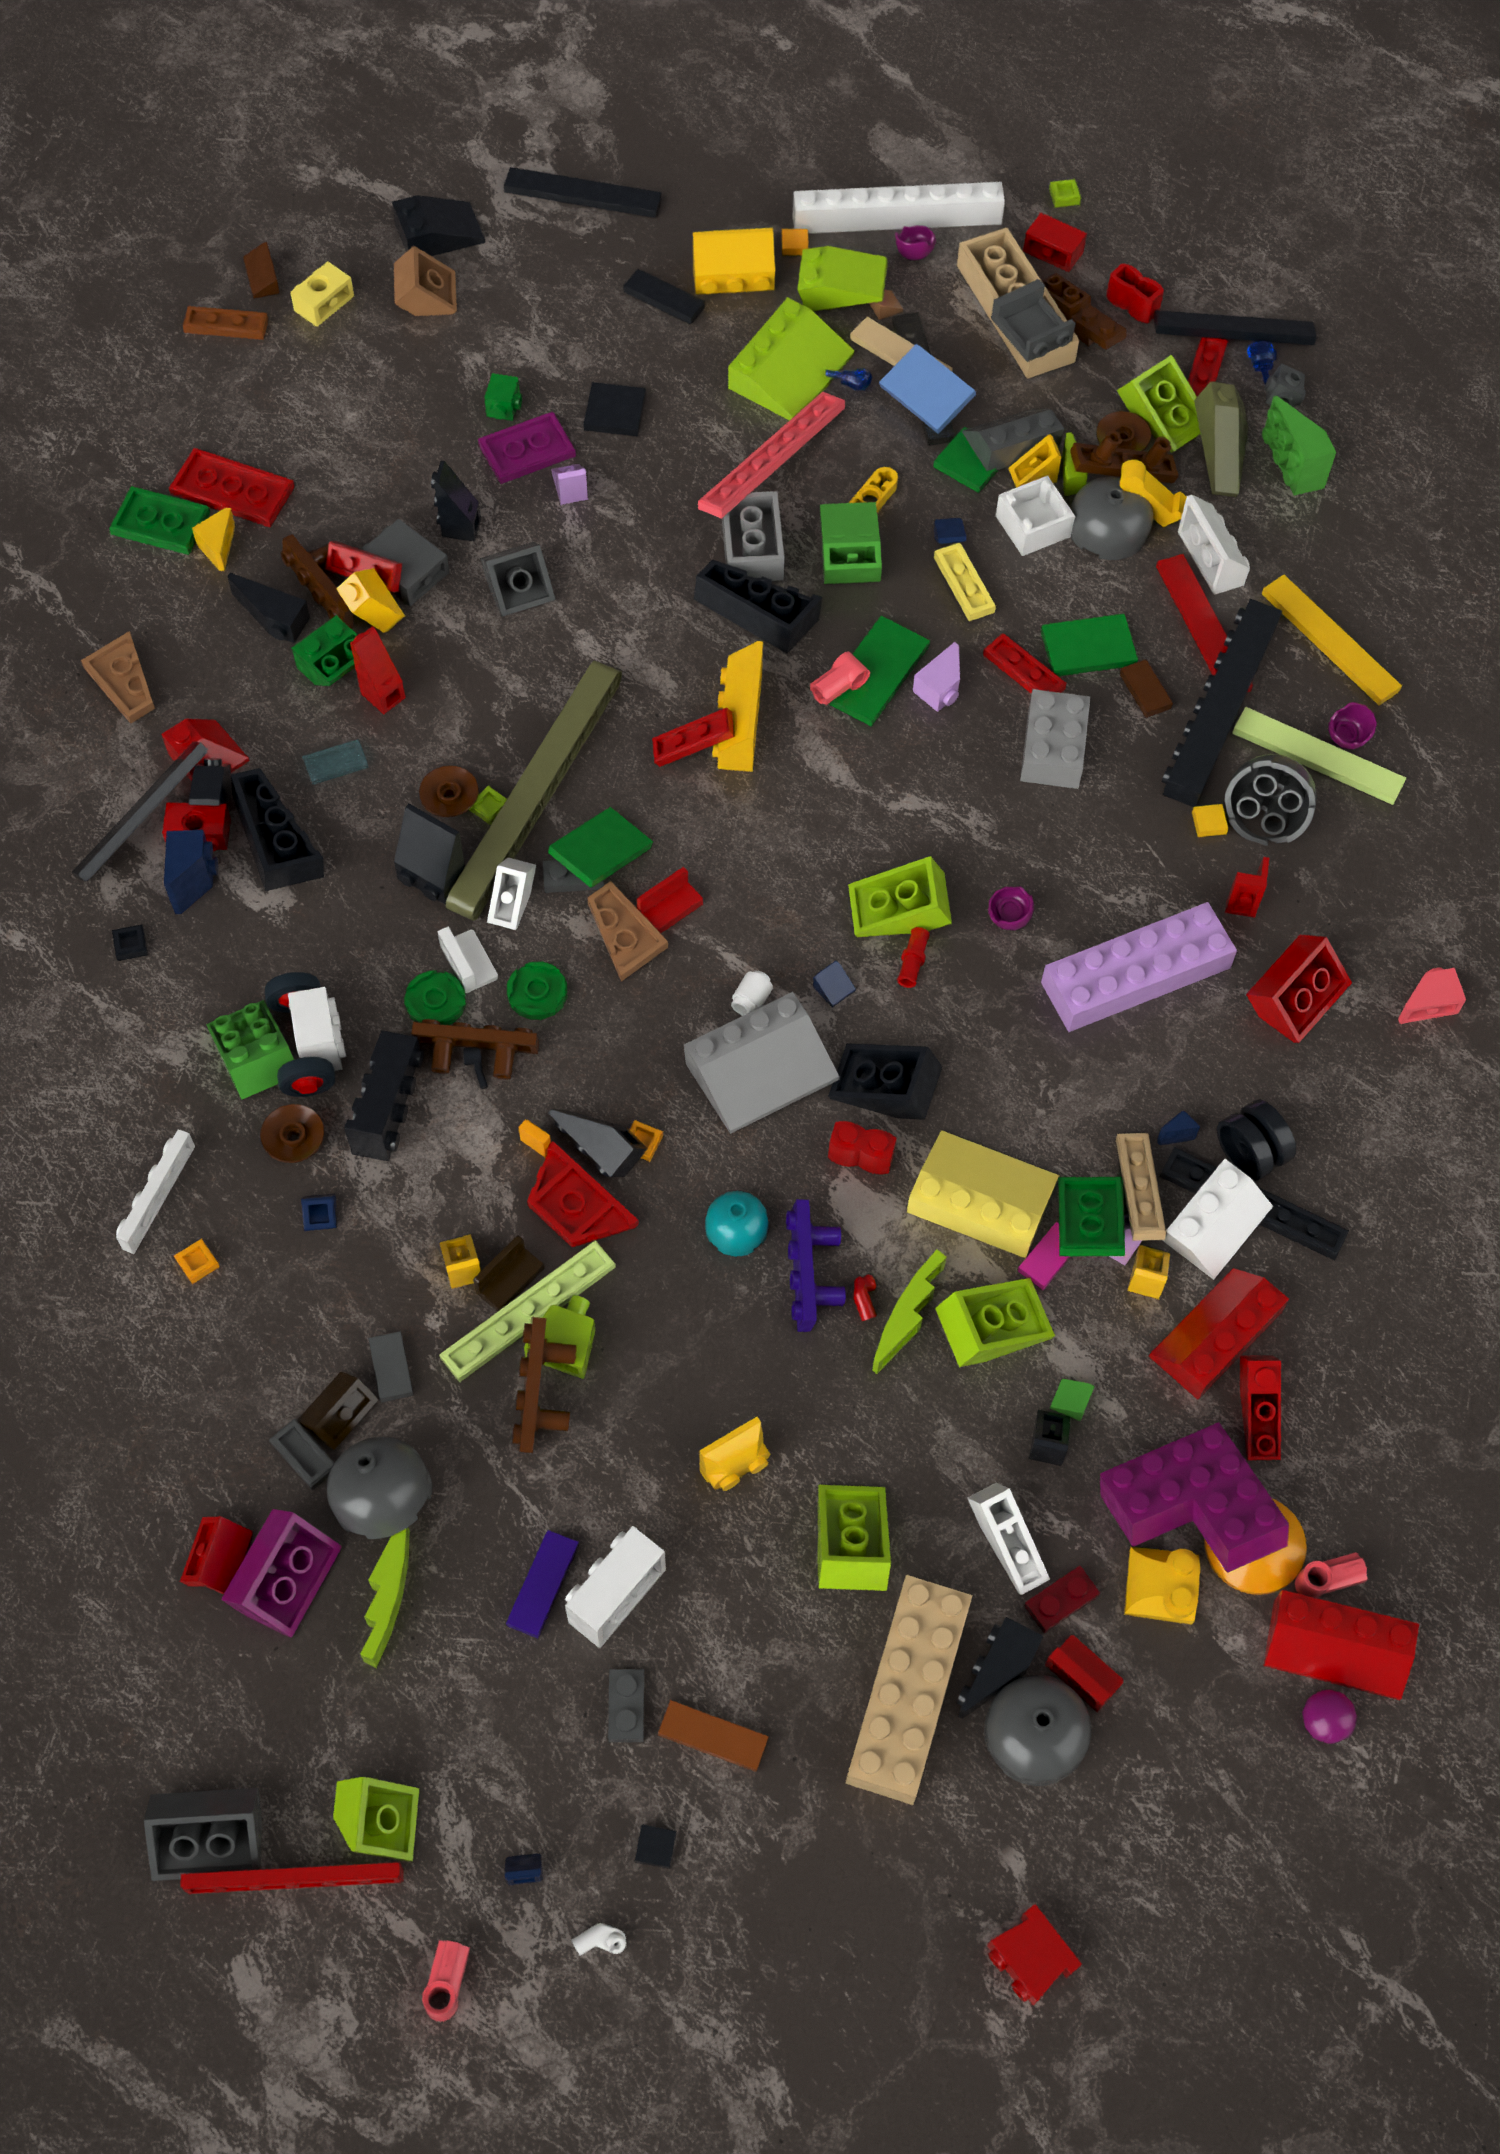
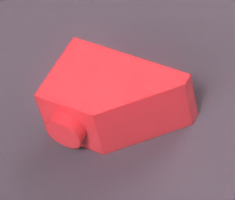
[1398,968,1466,1024]

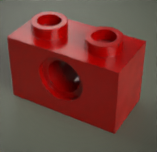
[162,802,231,852]

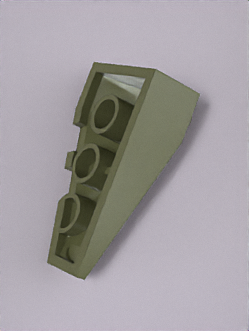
[1194,381,1248,497]

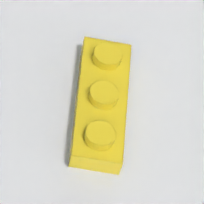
[934,542,996,621]

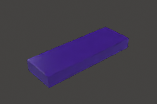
[506,1530,579,1639]

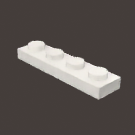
[116,1129,195,1254]

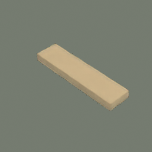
[850,317,952,371]
[1116,1133,1166,1241]

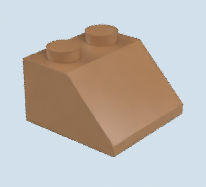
[394,246,457,316]

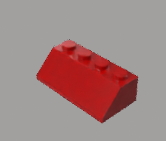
[1148,1268,1289,1400]
[1263,1590,1419,1700]

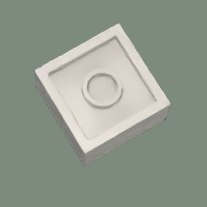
[996,476,1075,556]

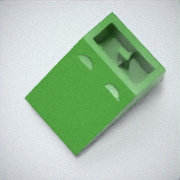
[1262,396,1336,496]
[820,502,882,584]
[206,1000,294,1100]

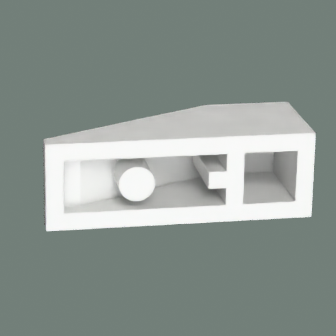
[967,1483,1050,1595]

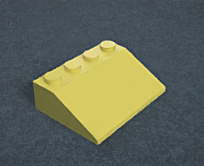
[907,1130,1059,1259]

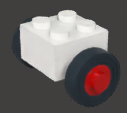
[264,972,346,1097]

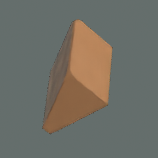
[869,290,903,320]

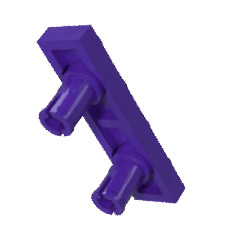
[786,1199,846,1332]

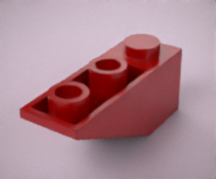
[350,626,406,714]
[1240,1355,1281,1460]

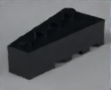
[694,559,823,654]
[231,768,324,891]
[344,1030,424,1162]

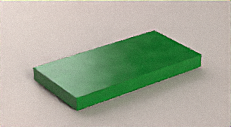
[828,616,930,727]

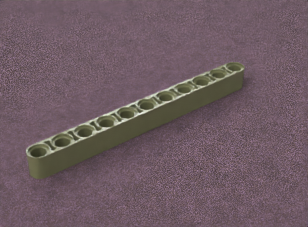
[446,660,622,921]

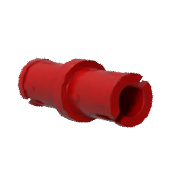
[897,927,930,988]

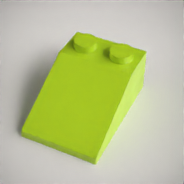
[797,246,888,311]
[1117,355,1200,453]
[848,856,952,937]
[935,1278,1055,1367]
[817,1485,891,1591]

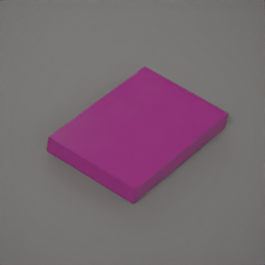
[478,411,576,484]

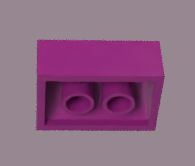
[221,1509,342,1638]

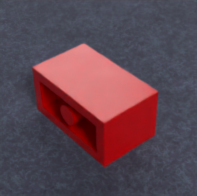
[1023,213,1087,272]

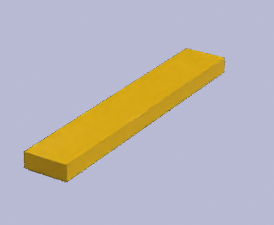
[1262,575,1402,706]

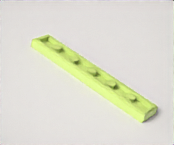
[1232,707,1406,805]
[439,1240,616,1382]

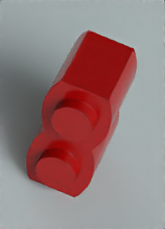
[1106,263,1164,324]
[828,1121,897,1175]

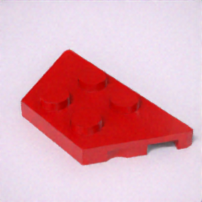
[527,1141,639,1248]

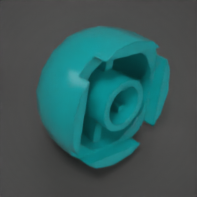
[705,1190,769,1257]

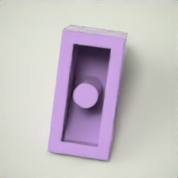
[913,642,960,712]

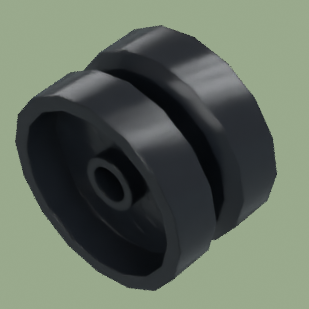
[1217,1099,1296,1181]

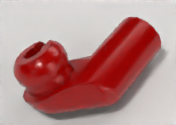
[854,1274,877,1321]

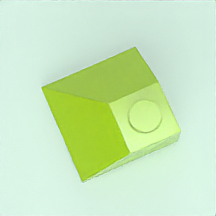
[333,1777,419,1862]

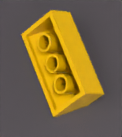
[712,641,763,772]

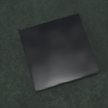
[583,382,646,437]

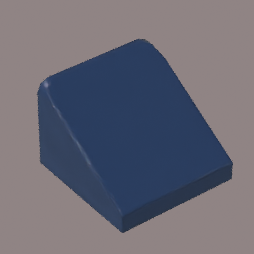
[934,518,966,544]
[813,960,856,1008]
[1157,1111,1200,1145]
[301,1194,337,1231]
[505,1853,543,1885]

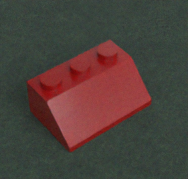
[1246,934,1352,1044]

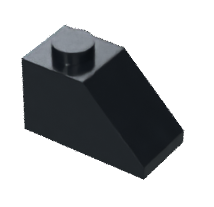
[189,758,231,806]

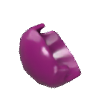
[895,225,936,261]
[1328,702,1377,749]
[988,886,1034,931]
[1302,1689,1357,1744]

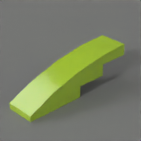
[872,1249,947,1374]
[360,1527,410,1668]

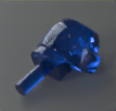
[1247,341,1277,384]
[825,368,873,391]

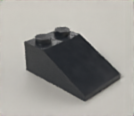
[392,195,486,256]
[394,804,465,905]
[828,1043,943,1120]

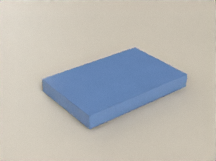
[879,343,976,434]

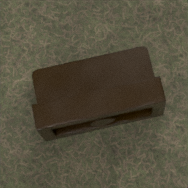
[473,1235,544,1312]
[298,1372,379,1450]

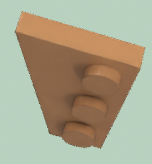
[81,631,155,724]
[587,881,668,982]

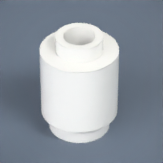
[731,971,773,1016]

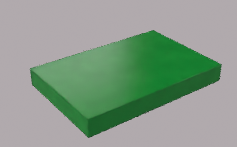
[109,486,210,555]
[1041,613,1138,676]
[548,807,653,888]
[1058,1177,1125,1256]

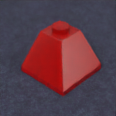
[161,719,250,781]

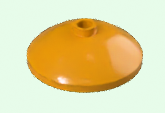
[1204,1498,1307,1595]

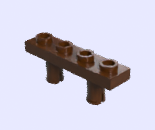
[1070,430,1179,483]
[281,534,354,629]
[411,1019,539,1080]
[512,1317,576,1453]

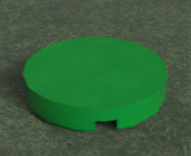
[507,962,568,1020]
[404,970,466,1025]

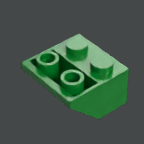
[292,615,357,686]

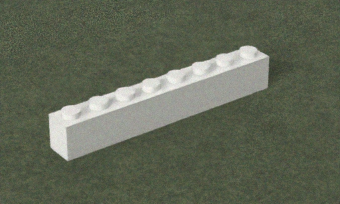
[793,182,1005,233]

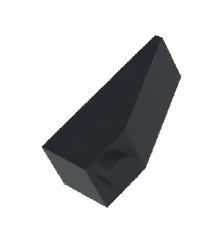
[227,573,310,643]

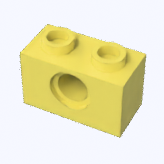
[290,262,354,327]

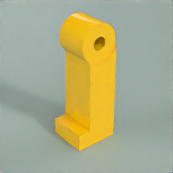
[1120,460,1187,527]

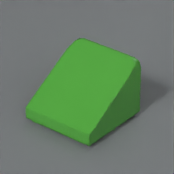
[1050,1378,1095,1421]

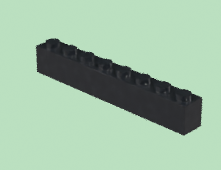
[1161,598,1282,807]

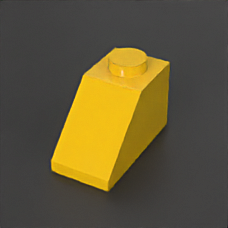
[336,568,405,633]

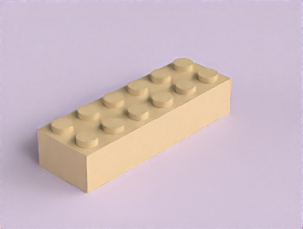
[957,228,1079,379]
[845,1575,972,1805]

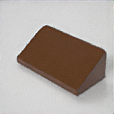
[243,242,280,298]

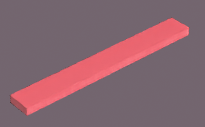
[698,392,845,519]

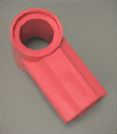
[810,652,870,705]
[1294,1552,1368,1598]
[422,1940,470,2021]

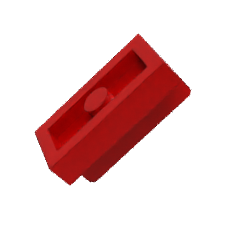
[1225,857,1269,918]
[637,867,703,933]
[180,1516,252,1595]
[1045,1635,1124,1713]

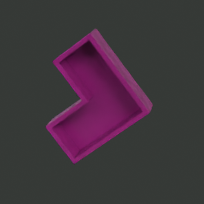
[1100,1422,1289,1573]

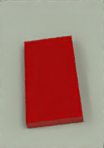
[169,448,295,528]

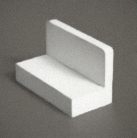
[437,926,498,993]

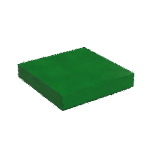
[933,427,999,493]

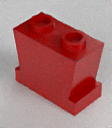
[987,1904,1082,2006]

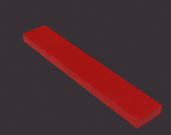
[1156,554,1253,693]
[180,1862,403,1894]

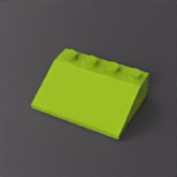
[728,297,854,421]

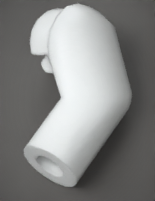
[571,1923,626,1956]

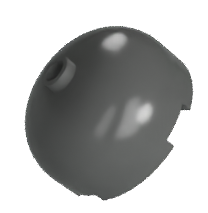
[1070,476,1154,560]
[1224,754,1317,846]
[327,1437,433,1539]
[984,1675,1091,1786]

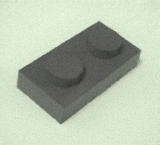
[543,860,604,893]
[608,1669,644,1742]

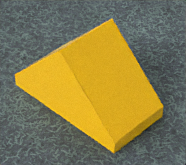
[1008,434,1062,488]
[192,508,235,571]
[440,1234,481,1289]
[1127,1245,1170,1299]

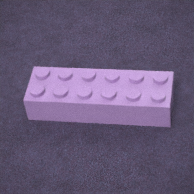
[1041,902,1237,1032]

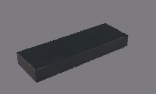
[623,269,705,325]

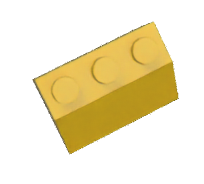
[693,228,775,295]

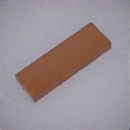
[183,306,268,340]
[658,1700,769,1772]

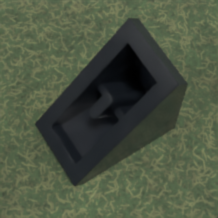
[1029,1410,1070,1466]

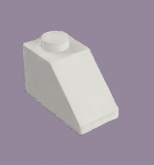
[487,858,536,930]

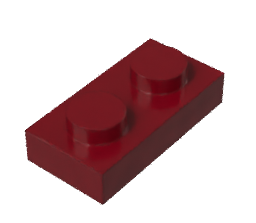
[1024,1565,1100,1633]

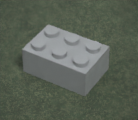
[722,491,784,581]
[1020,689,1090,789]

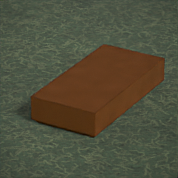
[1120,659,1173,718]

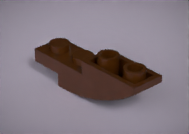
[1042,273,1127,350]

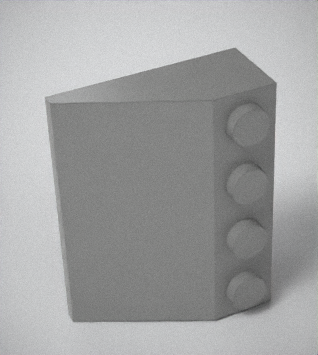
[684,992,839,1134]

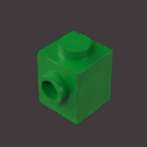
[484,373,522,421]

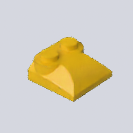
[699,1417,771,1491]
[1124,1547,1200,1625]

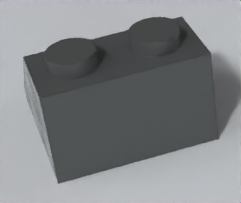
[480,542,556,617]

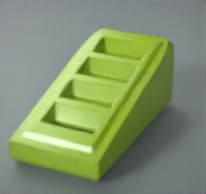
[1063,432,1088,496]

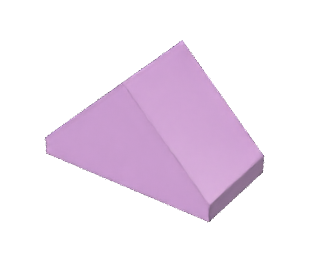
[551,464,588,505]

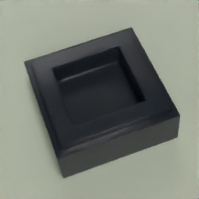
[112,924,148,961]
[635,1825,677,1869]

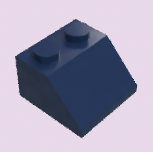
[164,830,218,914]

